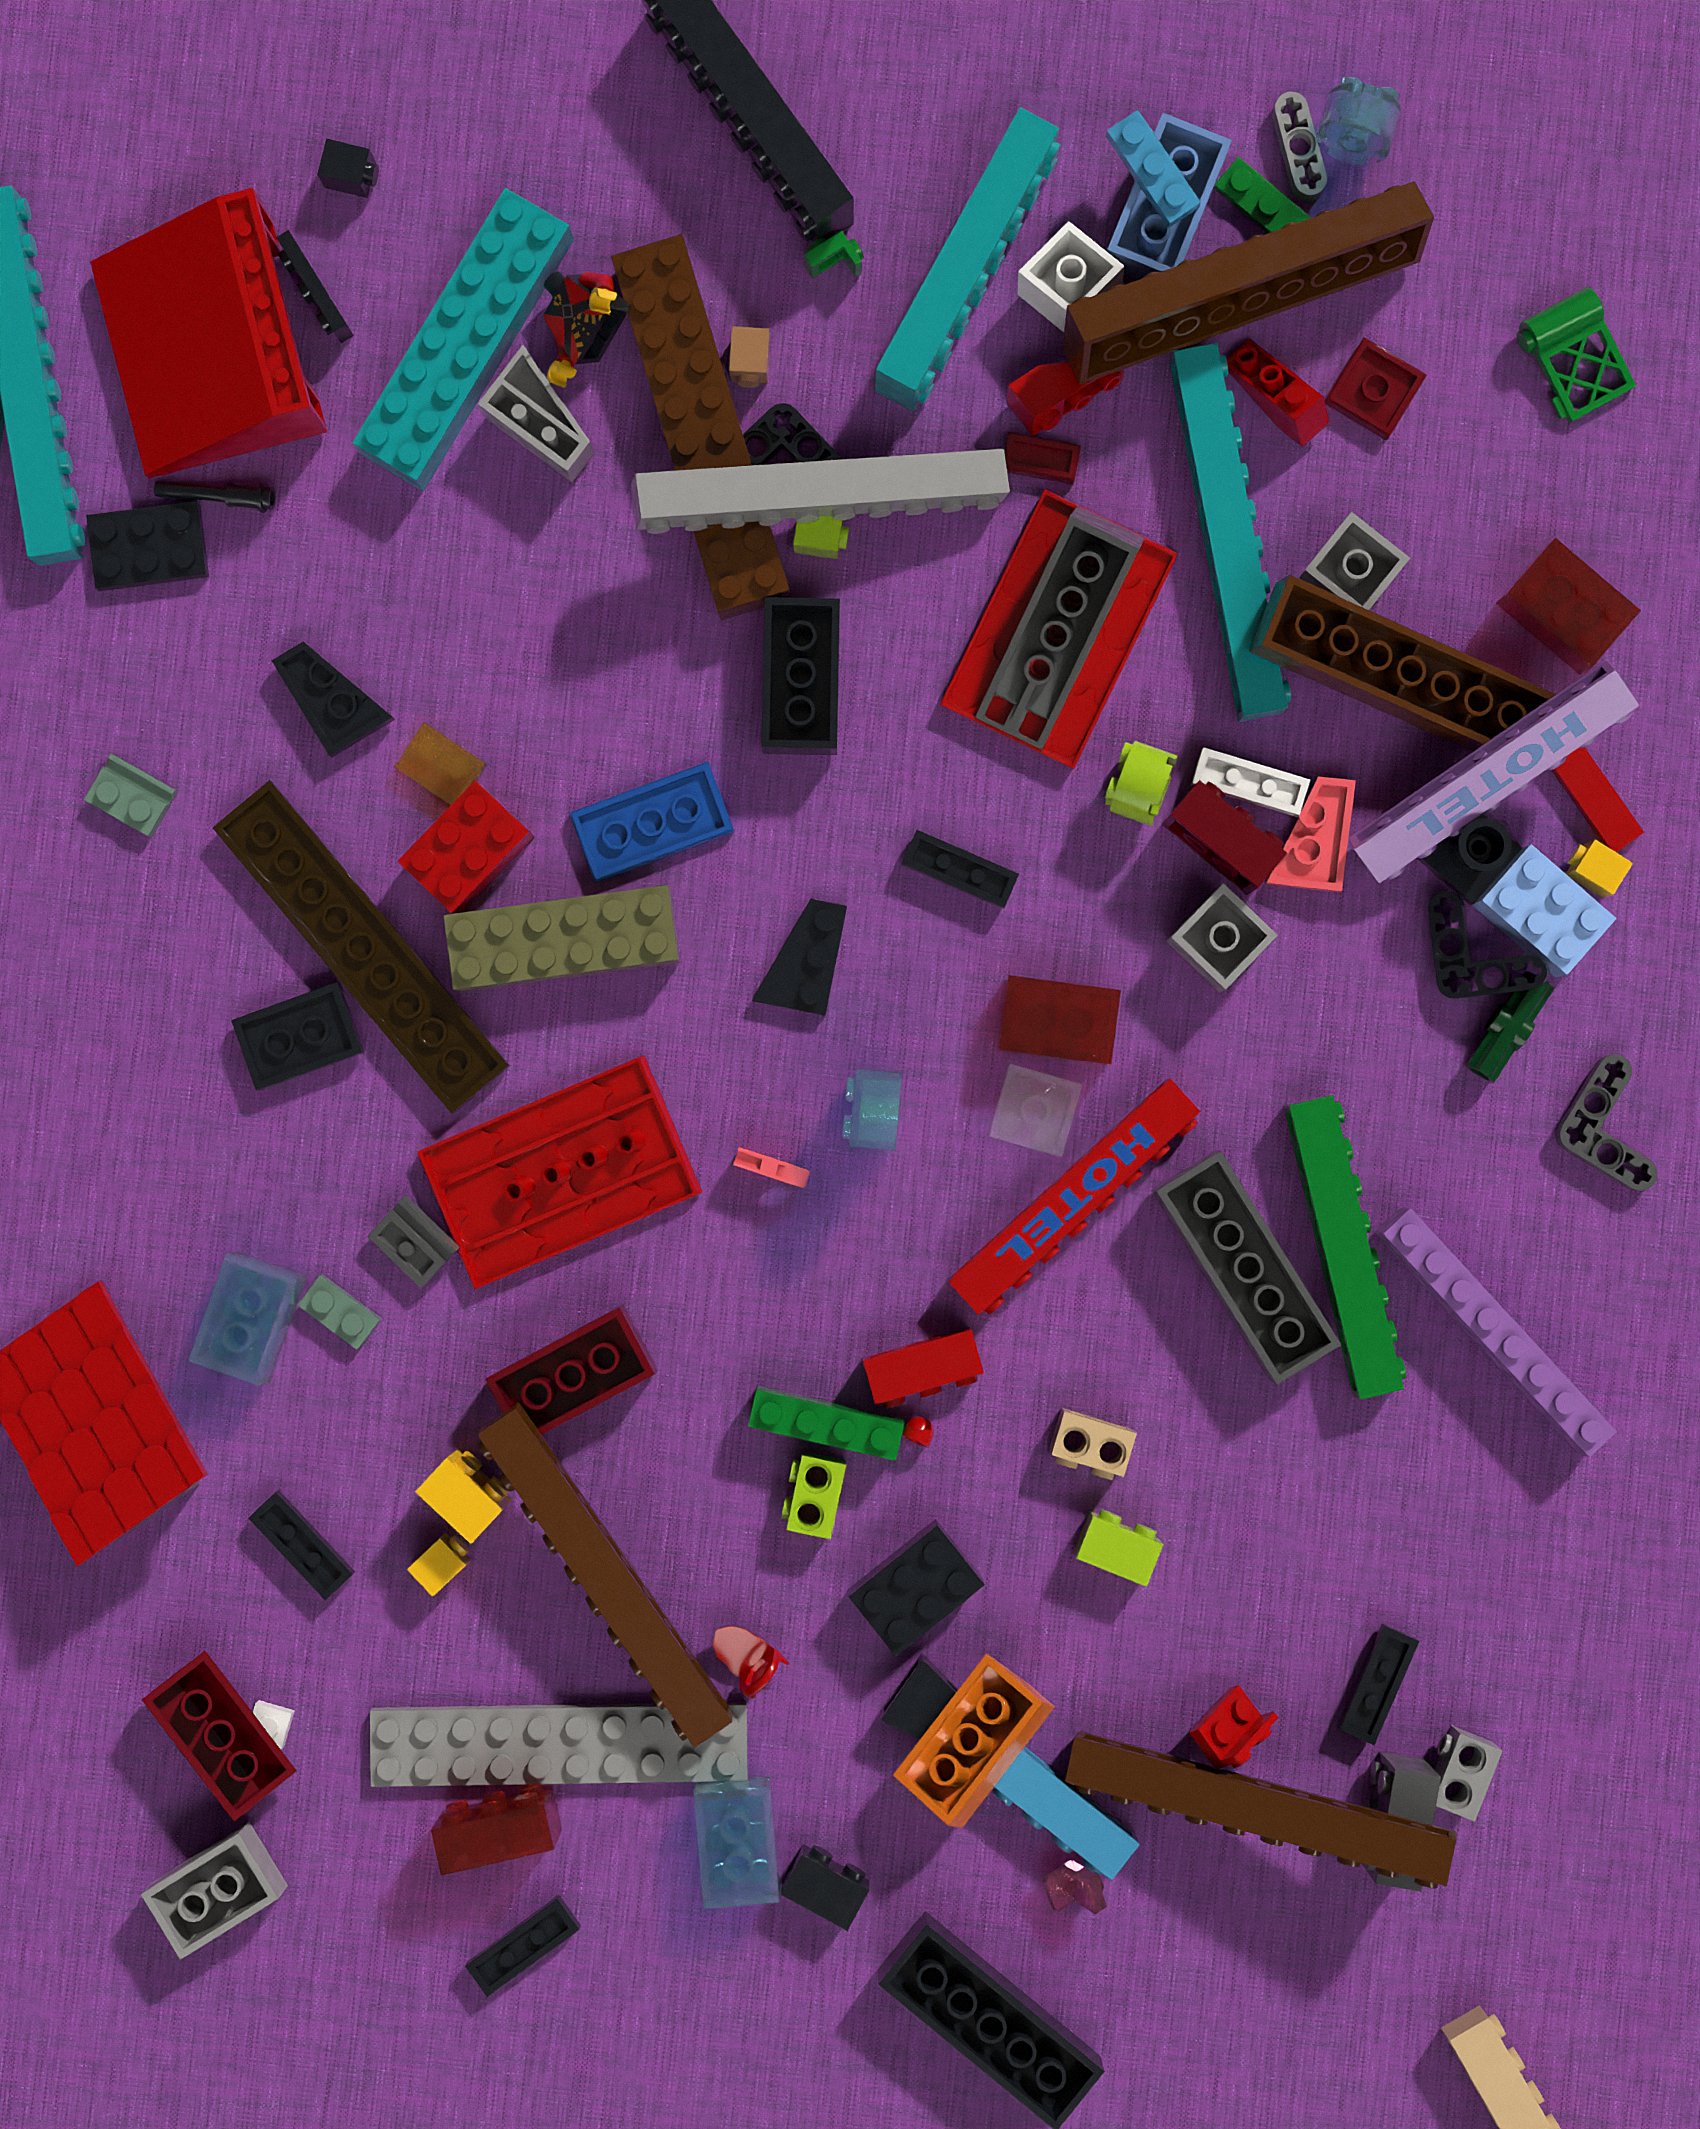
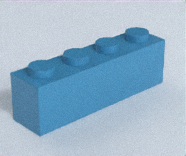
[992,1747,1140,1880]

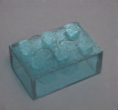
[842,1069,902,1151]
[188,1251,307,1386]
[694,1776,781,1909]

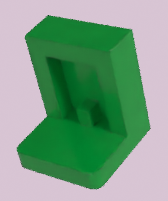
[804,231,864,279]

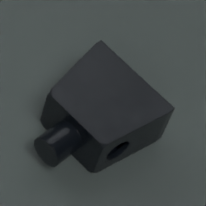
[880,1653,958,1739]

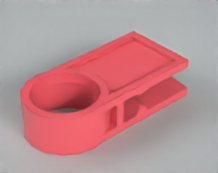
[733,1147,811,1188]

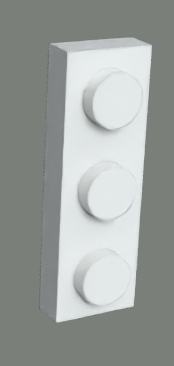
[1191,747,1310,817]

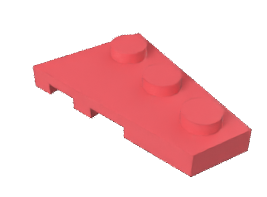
[1267,776,1356,893]

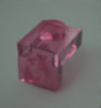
[1042,1859,1107,1914]

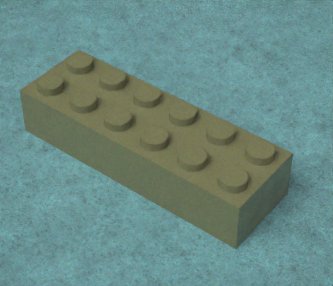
[444,885,681,992]

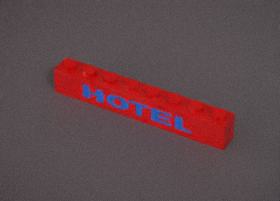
[947,1078,1201,1315]

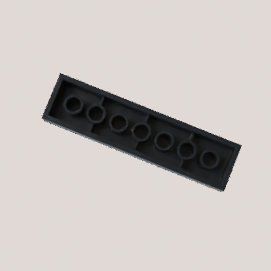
[642,0,854,243]

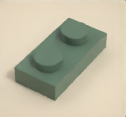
[298,1274,382,1350]

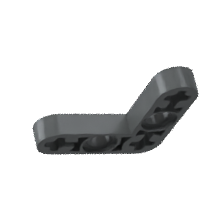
[1555,1054,1657,1190]

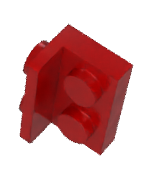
[1189,1685,1279,1769]

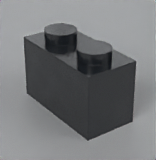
[781,1844,869,1931]

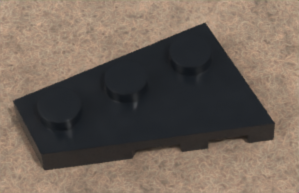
[271,641,395,758]
[752,899,847,1016]

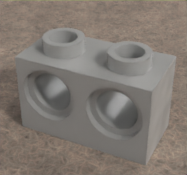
[1434,1725,1502,1822]

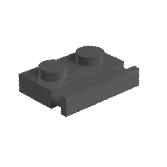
[367,1195,460,1288]

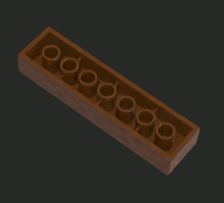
[1248,575,1556,752]

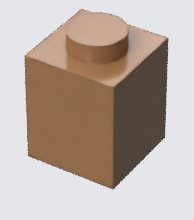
[729,326,770,388]

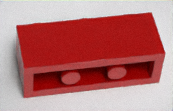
[863,1327,984,1408]

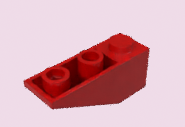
[1226,338,1330,447]
[1007,362,1124,436]

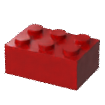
[397,780,535,914]

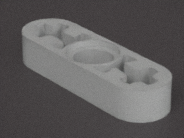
[1272,92,1327,202]

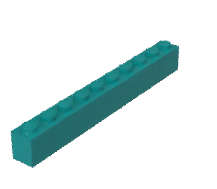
[0,185,85,566]
[1169,343,1291,722]

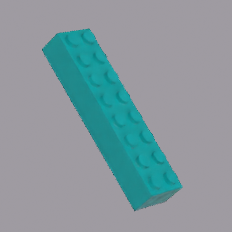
[875,107,1061,412]
[352,188,574,492]

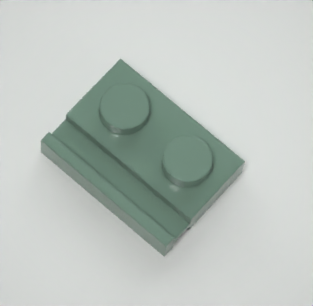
[84,753,179,838]

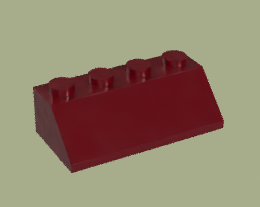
[141,1651,297,1822]

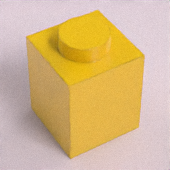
[1566,839,1633,898]
[407,1533,471,1597]

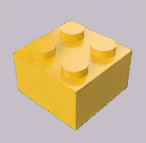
[415,1449,512,1544]

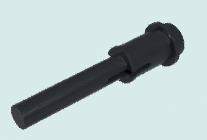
[154,481,276,513]

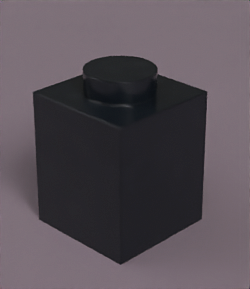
[317,138,379,198]

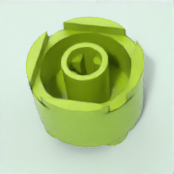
[1105,741,1178,827]

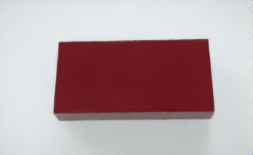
[1004,432,1081,485]

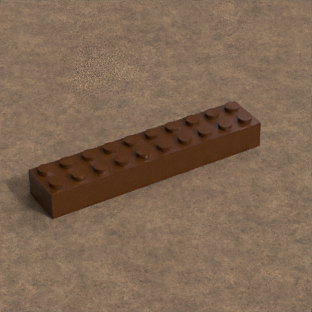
[1062,181,1434,385]
[611,234,792,620]

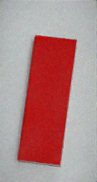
[1551,747,1645,852]

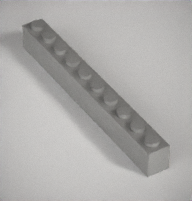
[630,449,1010,534]

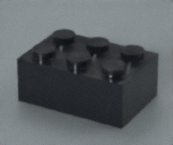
[848,1519,985,1656]

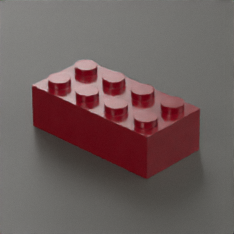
[485,1305,658,1435]

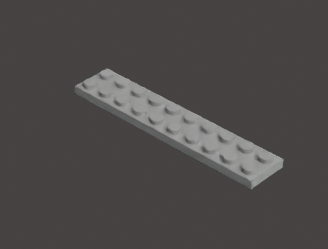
[370,1702,748,1787]

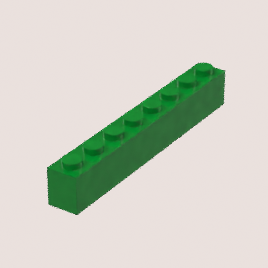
[1283,1095,1407,1400]

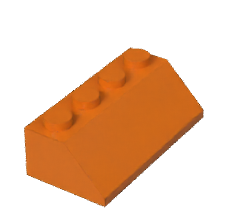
[893,1653,1055,1828]

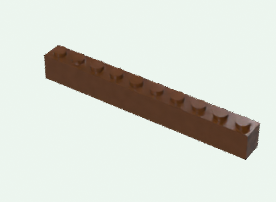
[477,1402,732,1748]
[1065,1731,1457,1889]

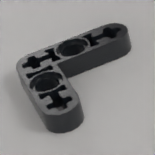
[743,403,843,466]
[1428,891,1550,999]

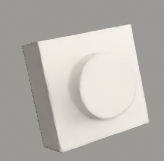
[253,1700,295,1750]

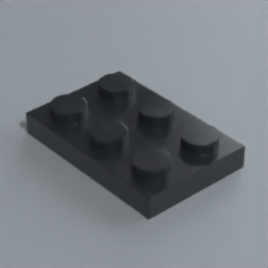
[86,501,209,591]
[231,982,364,1091]

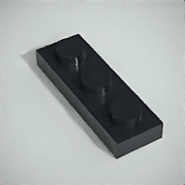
[276,230,354,343]
[902,830,1019,909]
[248,1490,355,1600]
[1337,1623,1420,1745]
[465,1895,581,1997]

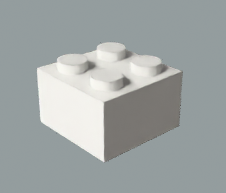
[1017,221,1124,332]

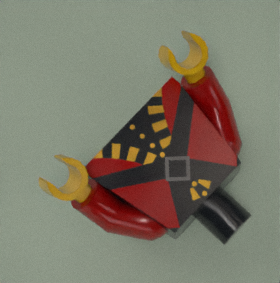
[544,271,631,388]

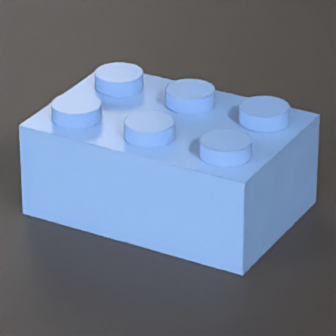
[1472,844,1617,978]

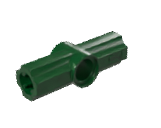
[1465,971,1555,1083]

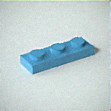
[1105,110,1201,228]

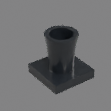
[1417,814,1522,905]

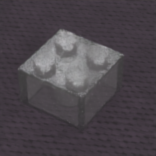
[986,1064,1083,1157]

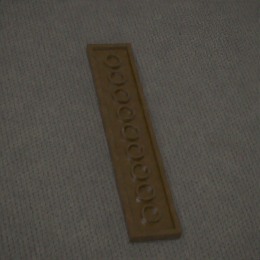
[213,780,511,1114]

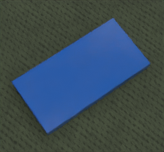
[569,762,735,883]

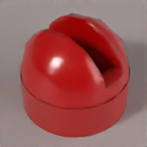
[902,1416,934,1448]

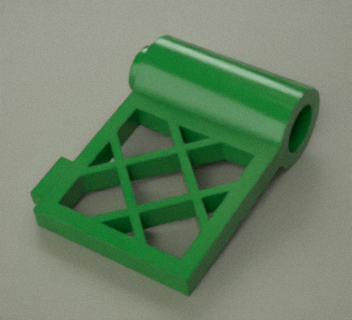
[1517,287,1636,423]

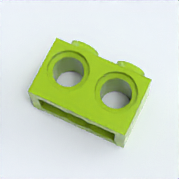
[781,1452,846,1540]

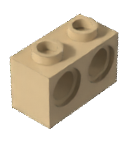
[1049,1408,1137,1480]

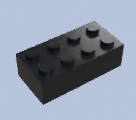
[762,597,840,755]

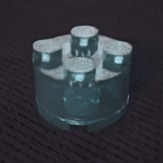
[1316,77,1401,165]

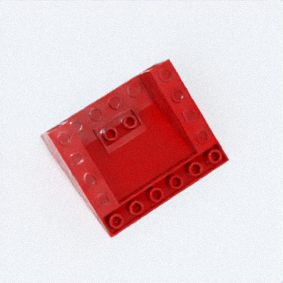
[90,188,328,479]

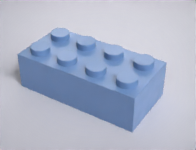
[1107,113,1232,280]

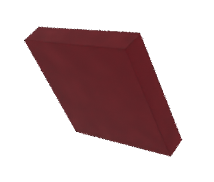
[1325,337,1427,441]

